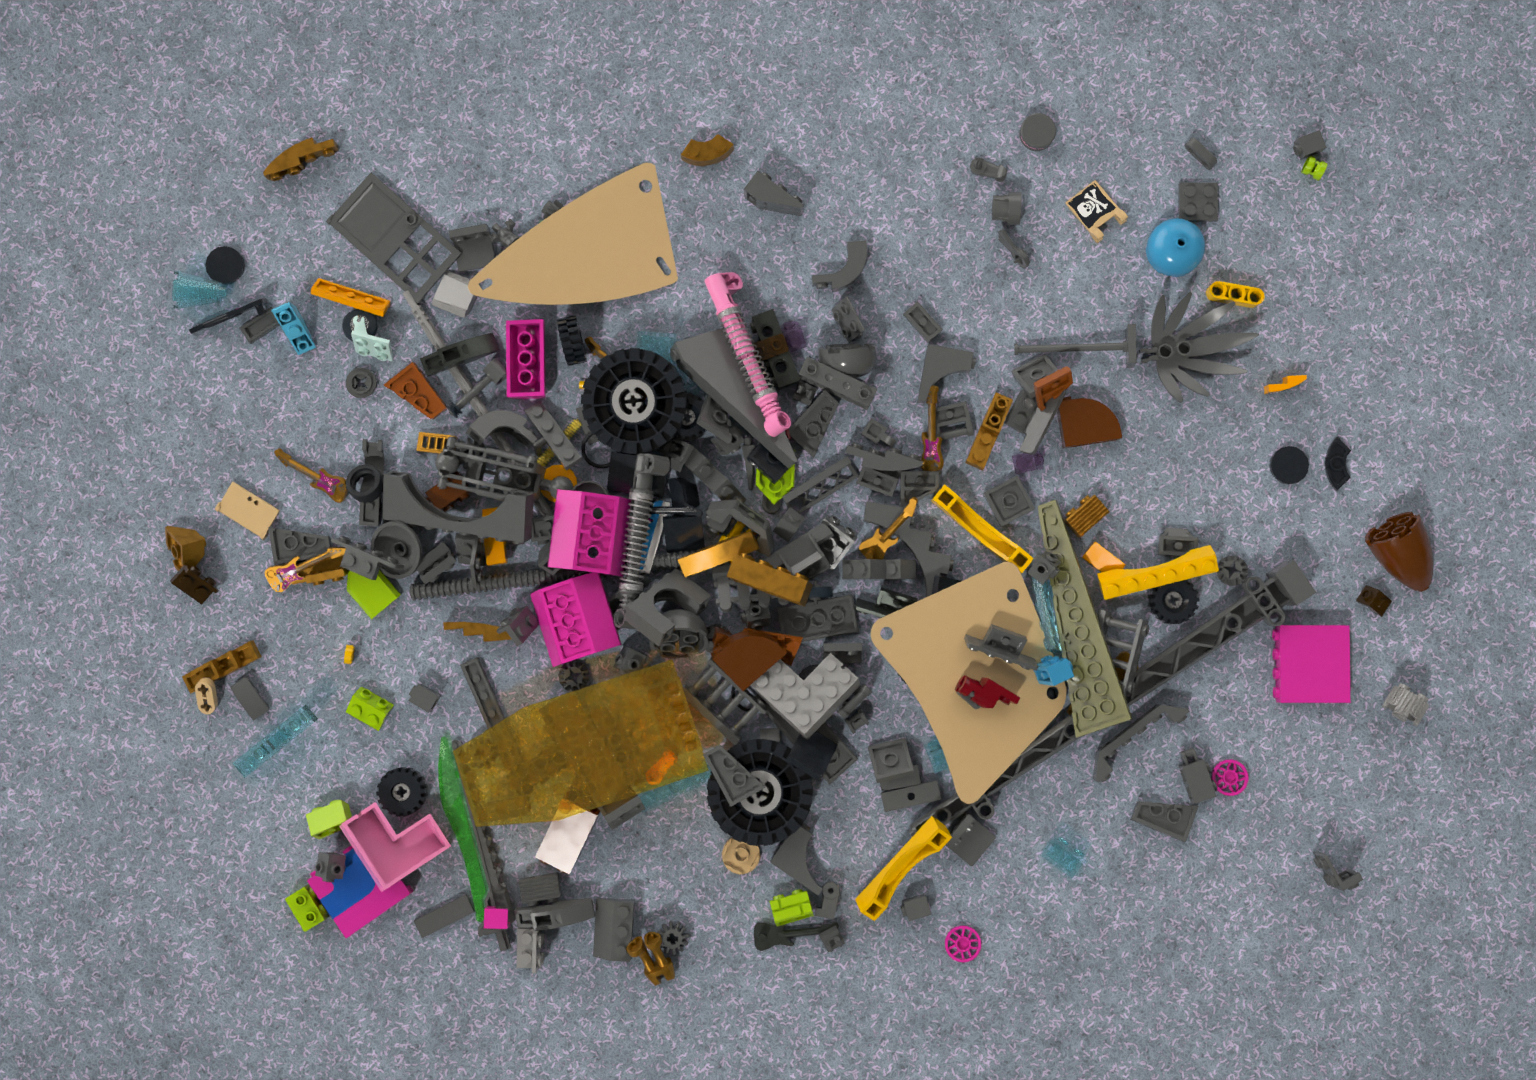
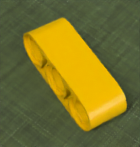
[1206,281,1265,308]

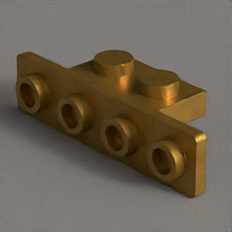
[292,555,348,586]

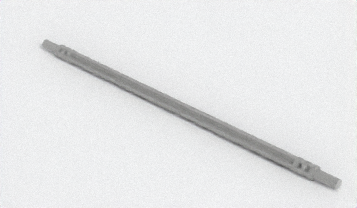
[403,290,554,517]

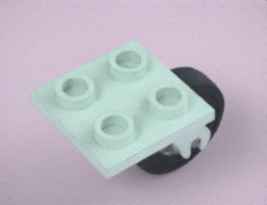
[342,309,393,361]

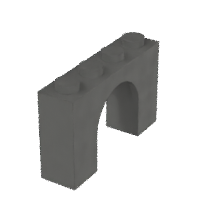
[624,568,711,647]

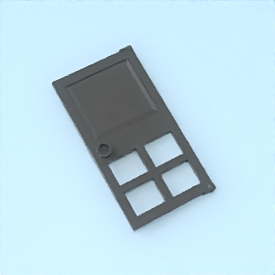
[326,172,462,304]

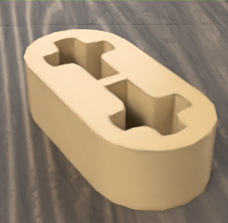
[195,677,218,714]

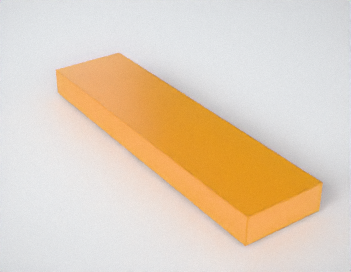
[311,278,390,317]

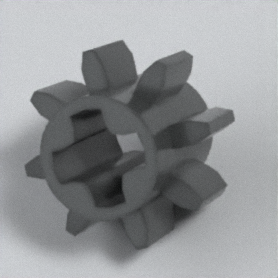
[542,200,564,219]

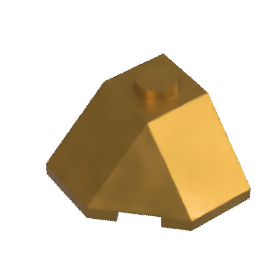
[165,526,206,571]

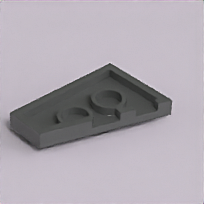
[268,527,331,565]

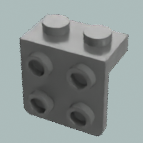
[1313,851,1363,891]

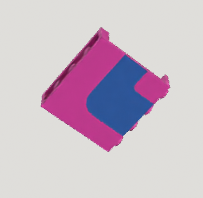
[307,846,414,938]

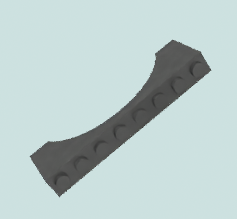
[382,471,534,545]

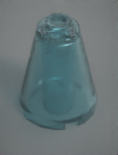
[172,270,226,309]

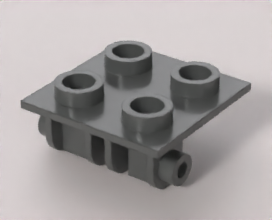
[832,296,865,343]

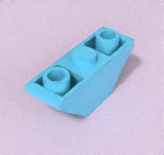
[272,302,316,355]

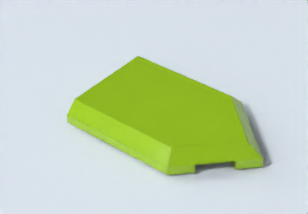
[756,450,795,505]
[346,569,401,619]

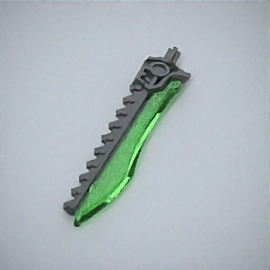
[438,736,516,951]

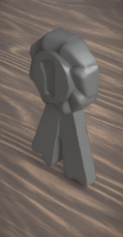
[998,229,1030,269]

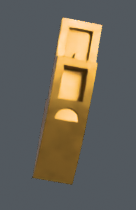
[263,137,339,181]
[965,392,1013,471]

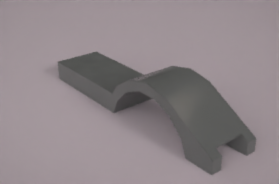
[359,439,384,526]

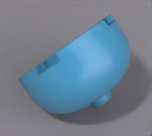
[1146,218,1205,277]

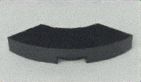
[1325,437,1351,491]

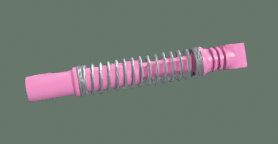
[704,272,791,437]

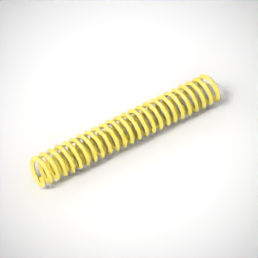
[537,419,582,466]

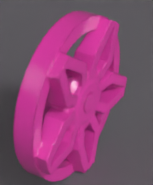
[1211,759,1248,796]

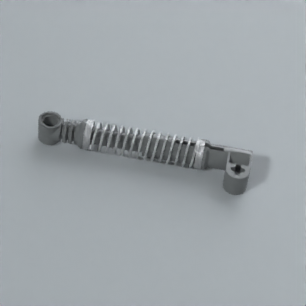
[614,454,670,629]

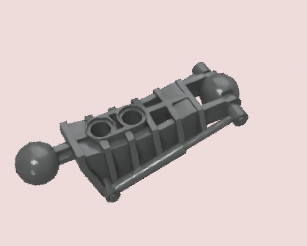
[435,436,574,501]

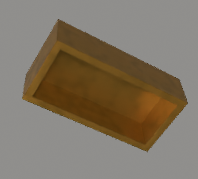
[727,553,813,607]

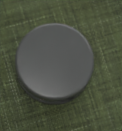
[1019,113,1056,151]

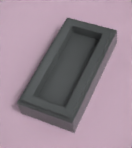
[240,307,280,344]

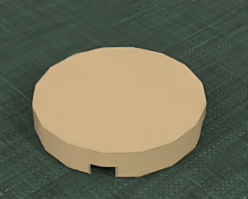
[722,838,760,875]

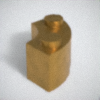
[681,134,734,166]

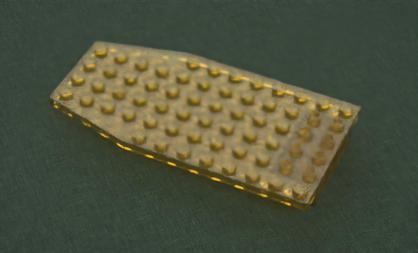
[453,659,709,827]

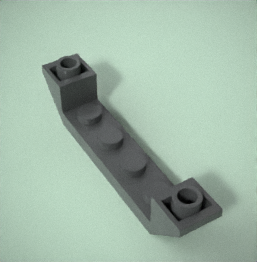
[1093,704,1190,782]

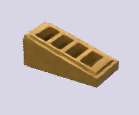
[416,432,457,454]

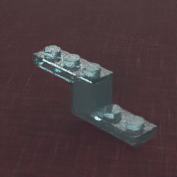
[232,704,318,778]

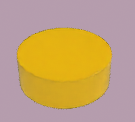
[344,644,355,664]

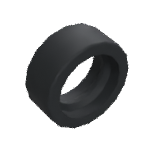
[346,464,384,503]

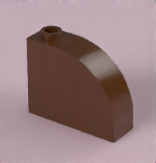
[1057,396,1122,449]
[711,630,787,691]

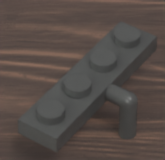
[524,401,582,470]

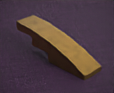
[678,530,759,577]
[443,622,512,642]
[182,640,262,694]

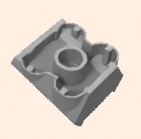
[432,270,480,318]

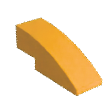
[482,507,508,566]

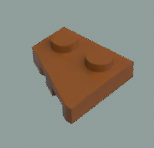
[1033,366,1073,411]

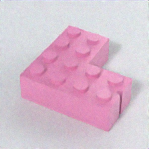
[339,802,451,892]

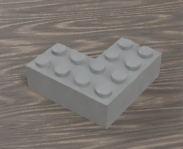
[750,653,861,740]

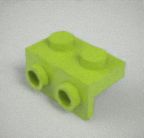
[346,687,394,731]

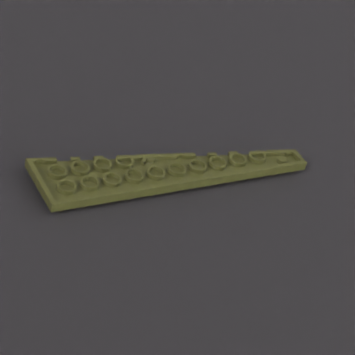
[1038,500,1132,738]

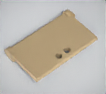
[215,482,280,540]

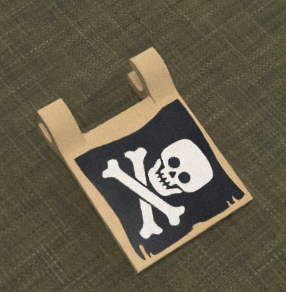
[1065,180,1128,243]

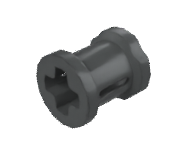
[844,710,870,734]

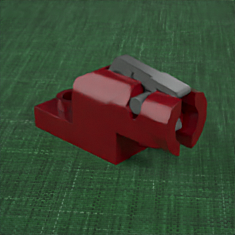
[955,675,1020,709]

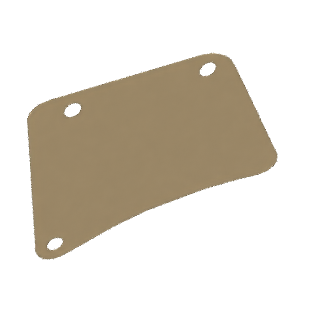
[871,562,1066,804]

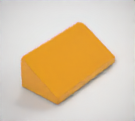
[1082,542,1126,572]

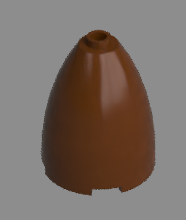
[1365,512,1434,592]

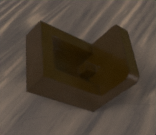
[1356,585,1392,617]

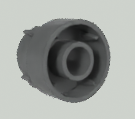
[992,192,1022,225]

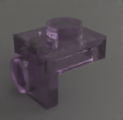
[780,321,807,353]
[1012,450,1044,474]

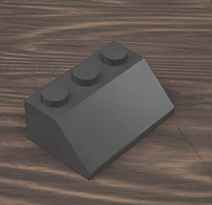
[593,898,635,962]

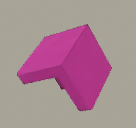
[484,906,510,929]

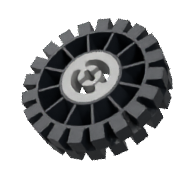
[581,348,688,454]
[707,739,813,846]

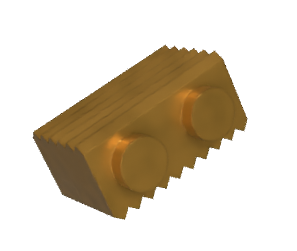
[1064,495,1110,538]

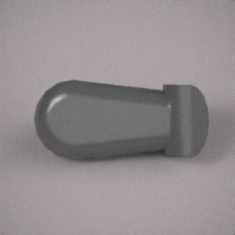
[970,158,1007,182]

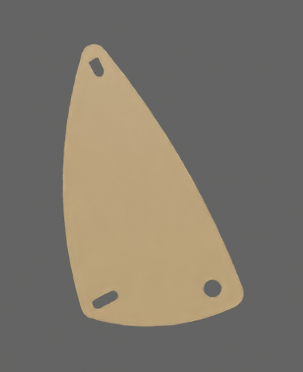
[468,163,678,305]

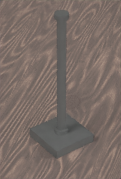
[1014,324,1137,368]

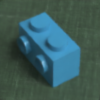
[1034,655,1074,686]

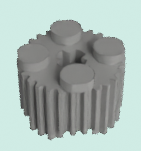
[1382,683,1429,726]

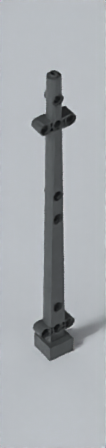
[908,560,1316,837]

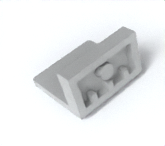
[516,928,545,973]

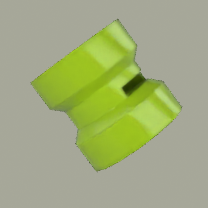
[1301,155,1328,181]

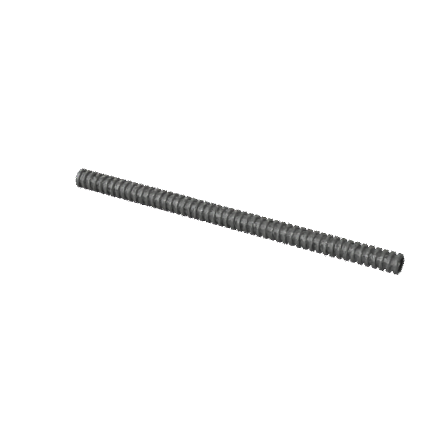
[410,549,699,601]

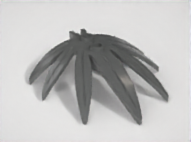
[1139,292,1259,403]

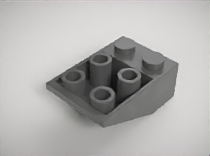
[744,171,804,216]

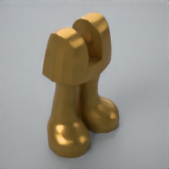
[626,932,675,986]

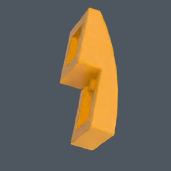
[1264,375,1307,394]

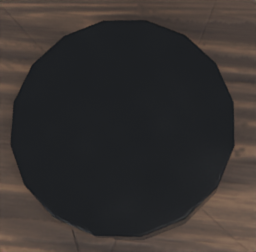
[205,246,245,285]
[1269,446,1309,485]

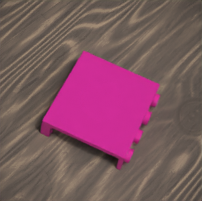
[1272,625,1351,703]

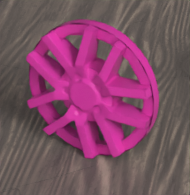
[945,925,981,962]

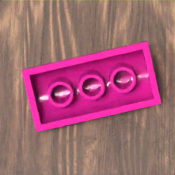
[506,319,546,399]

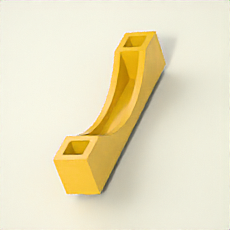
[931,484,1034,574]
[1097,545,1219,600]
[855,816,952,921]

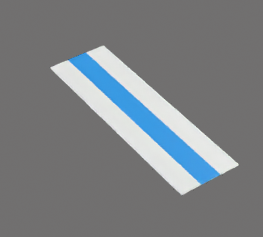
[640,500,670,574]

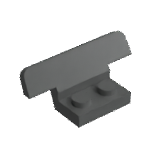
[1004,390,1066,455]
[764,524,834,581]

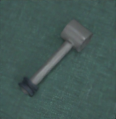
[446,358,506,418]

